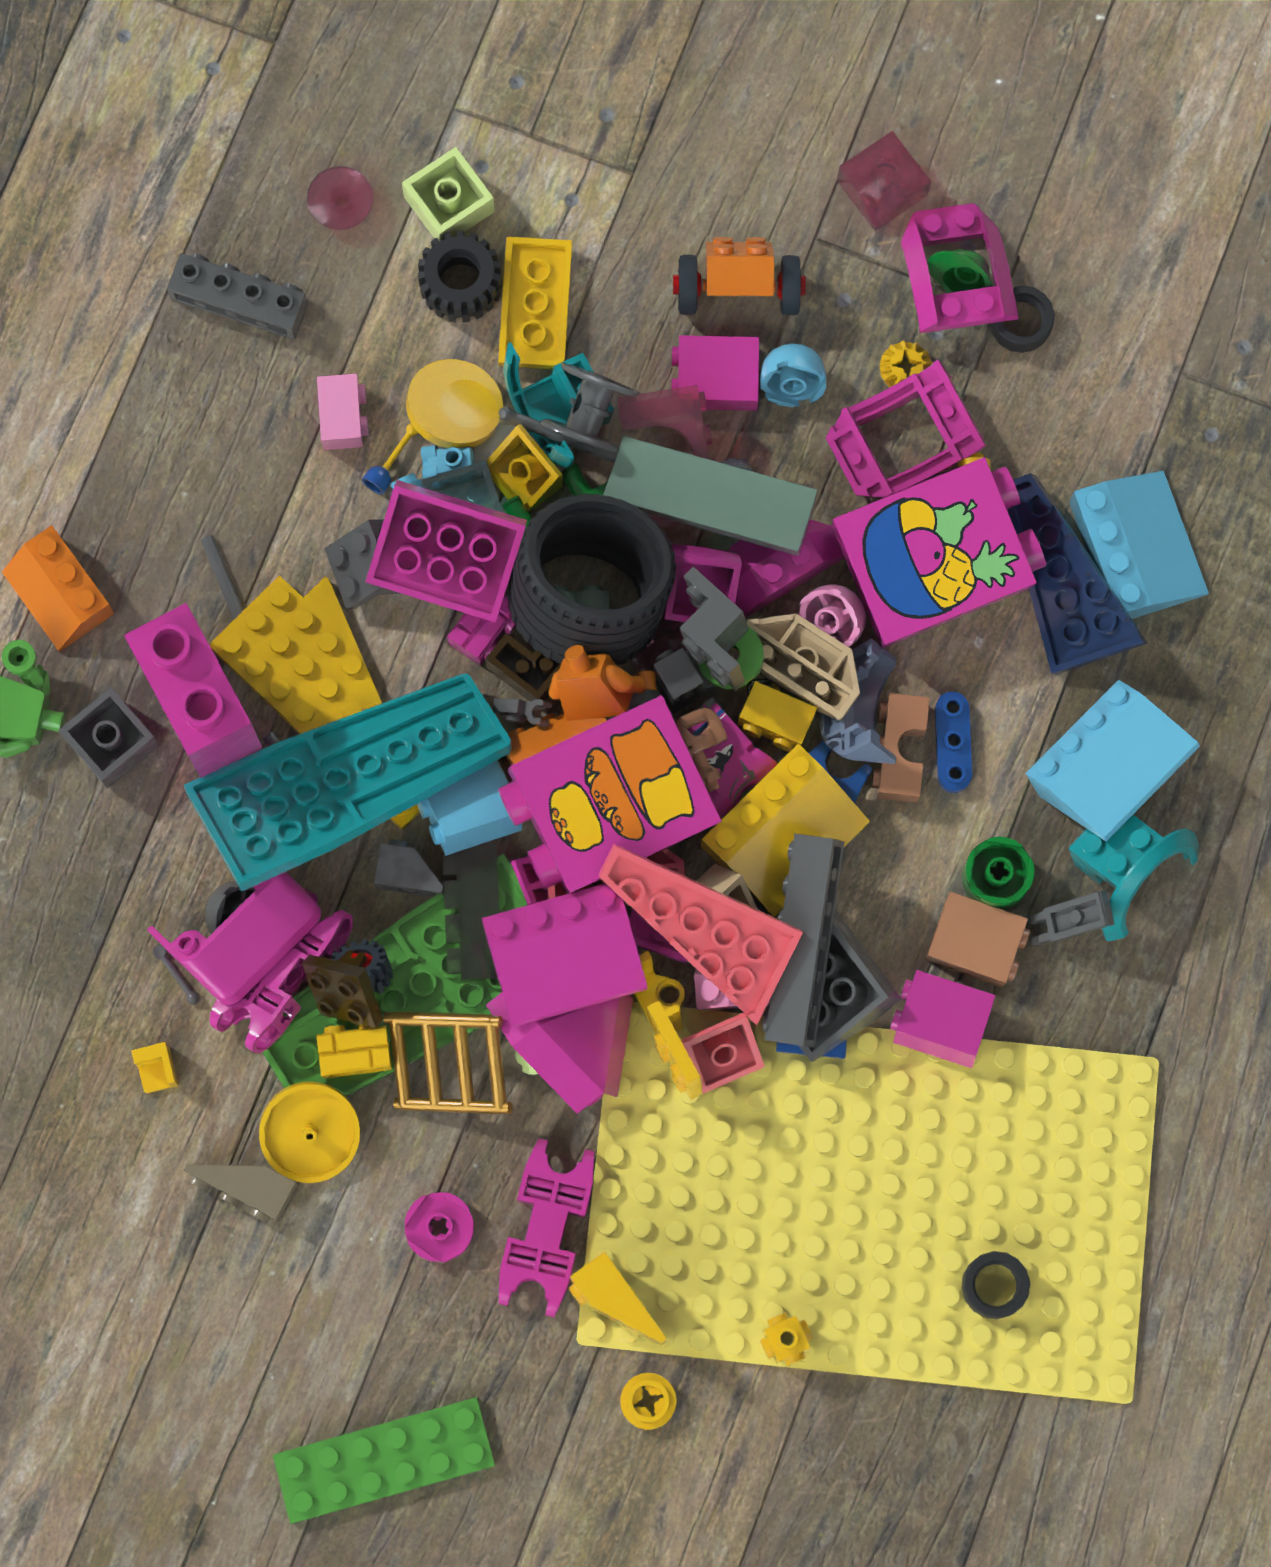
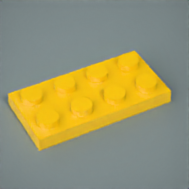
[498,237,572,370]

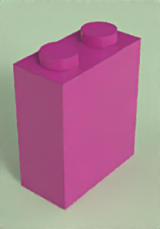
[671,335,759,411]
[890,970,996,1068]

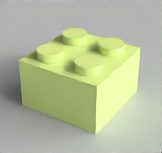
[402,147,495,241]

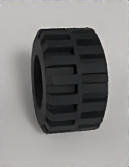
[418,231,502,323]

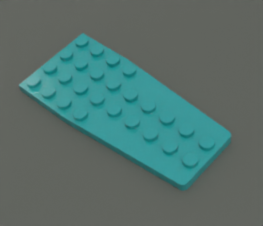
[184,673,512,892]

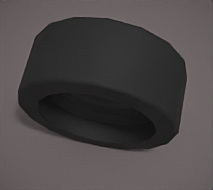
[990,285,1055,353]
[961,1251,1030,1319]

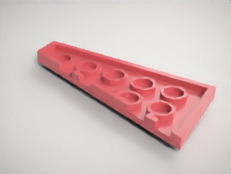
[598,844,803,1025]

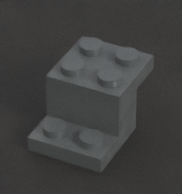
[324,519,401,609]
[680,567,749,691]

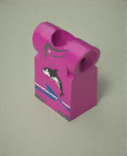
[687,697,778,820]

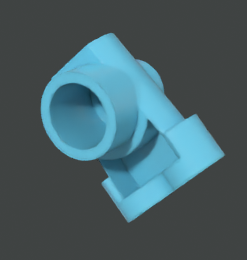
[421,445,475,485]

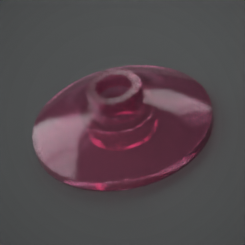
[307,166,373,230]

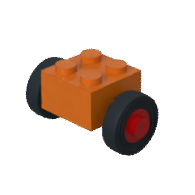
[673,237,806,315]

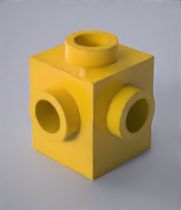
[760,1312,813,1366]

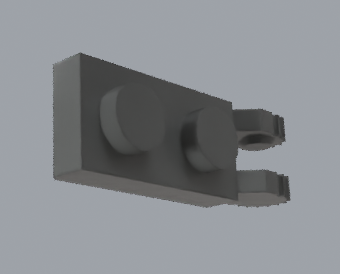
[1026,891,1115,946]

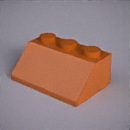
[2,525,114,652]
[505,713,607,766]

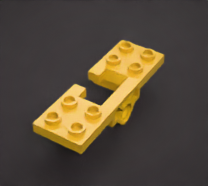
[633,951,703,1100]

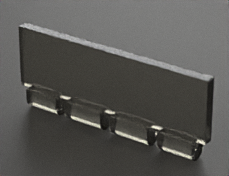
[442,842,500,980]

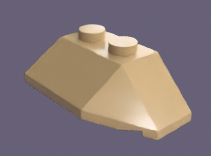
[731,614,860,721]

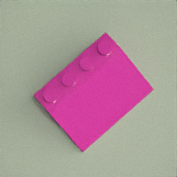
[365,480,527,623]
[482,883,648,1028]

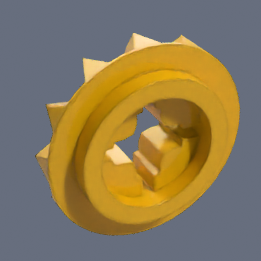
[879,340,933,387]
[620,1373,676,1430]

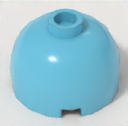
[760,343,827,407]

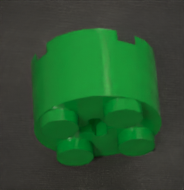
[962,837,1034,910]

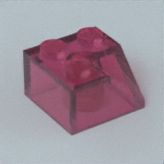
[837,131,931,231]

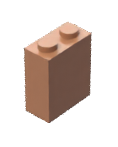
[925,891,1031,988]

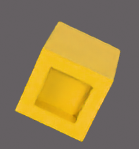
[131,1042,179,1094]

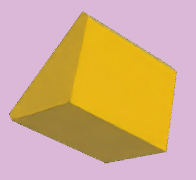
[481,424,563,513]

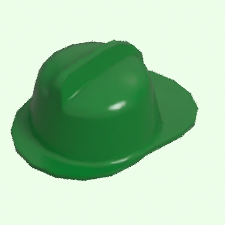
[927,249,993,293]

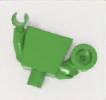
[0,640,65,758]

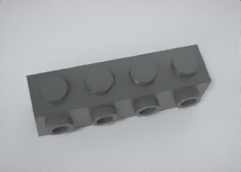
[167,253,308,340]

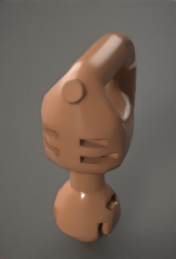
[675,708,728,793]

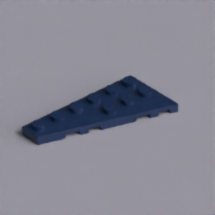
[1008,473,1148,675]

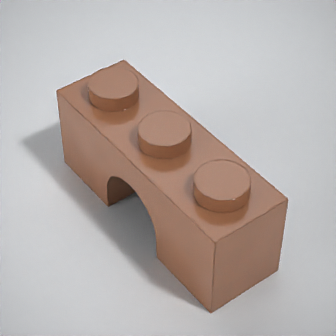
[872,693,930,803]

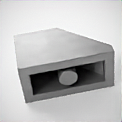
[374,840,444,897]

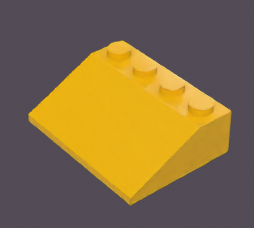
[701,744,870,917]

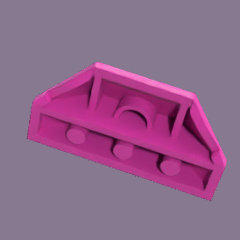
[729,519,844,618]

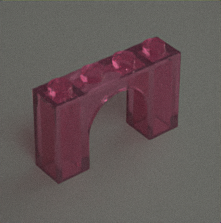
[616,385,715,528]

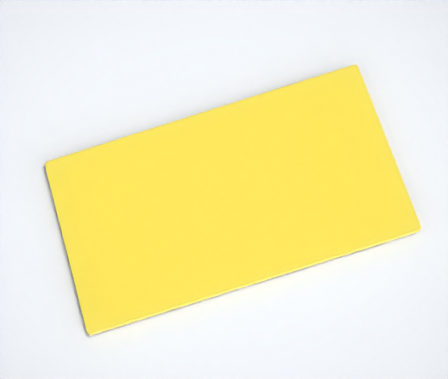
[577,1002,1159,1404]

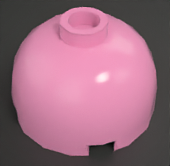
[798,584,866,647]

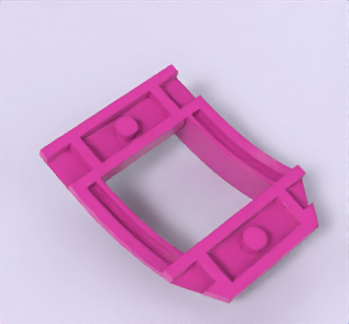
[900,203,1018,334]
[826,360,986,497]

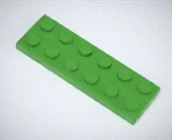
[273,1397,495,1524]

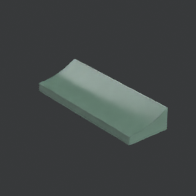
[603,436,818,556]

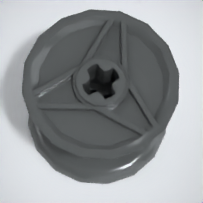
[540,363,641,453]

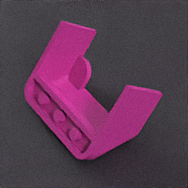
[147,872,321,1005]

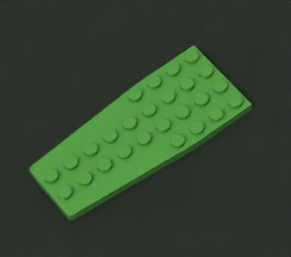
[262,854,527,1097]

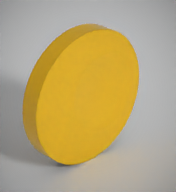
[406,359,503,448]
[259,1081,360,1183]

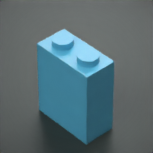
[417,760,522,856]

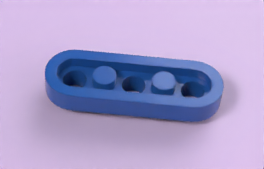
[935,692,972,793]

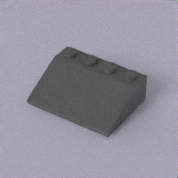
[775,909,902,1062]

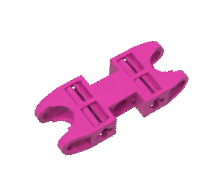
[210,889,353,1054]
[499,1138,594,1318]

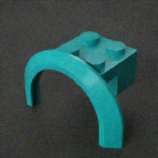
[503,342,614,468]
[1068,815,1199,942]

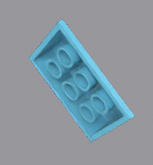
[1069,471,1209,619]
[1025,680,1200,841]

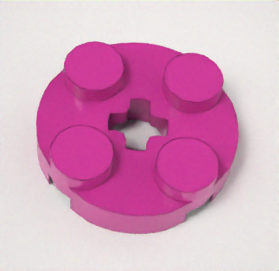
[405,1192,474,1262]

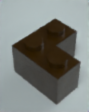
[485,633,561,701]

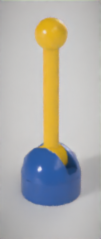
[361,423,418,495]

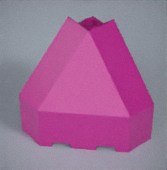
[486,993,633,1114]

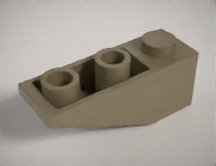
[184,1164,299,1224]

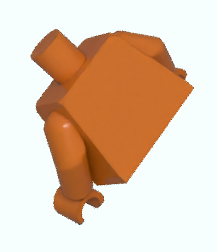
[548,645,657,721]

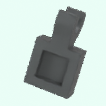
[493,698,552,727]

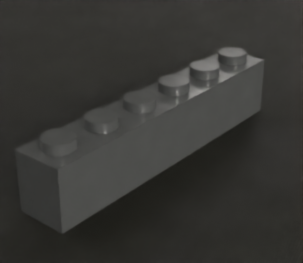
[763,834,845,1047]

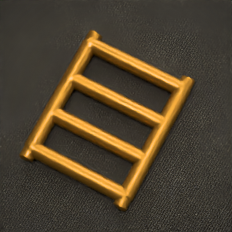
[383,1012,513,1114]

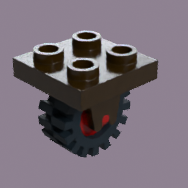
[302,940,393,1028]

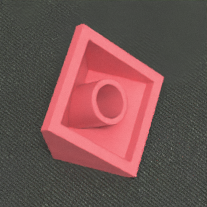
[681,1013,765,1094]

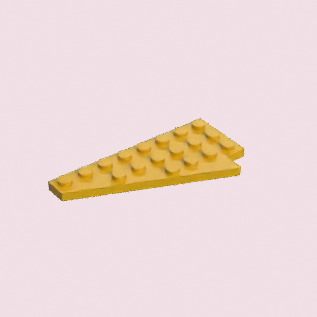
[209,575,420,831]

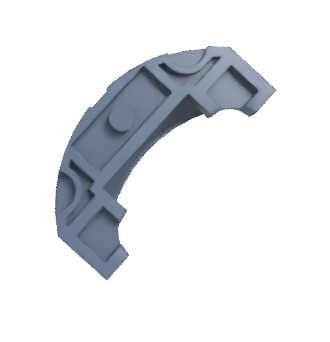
[819,639,896,764]

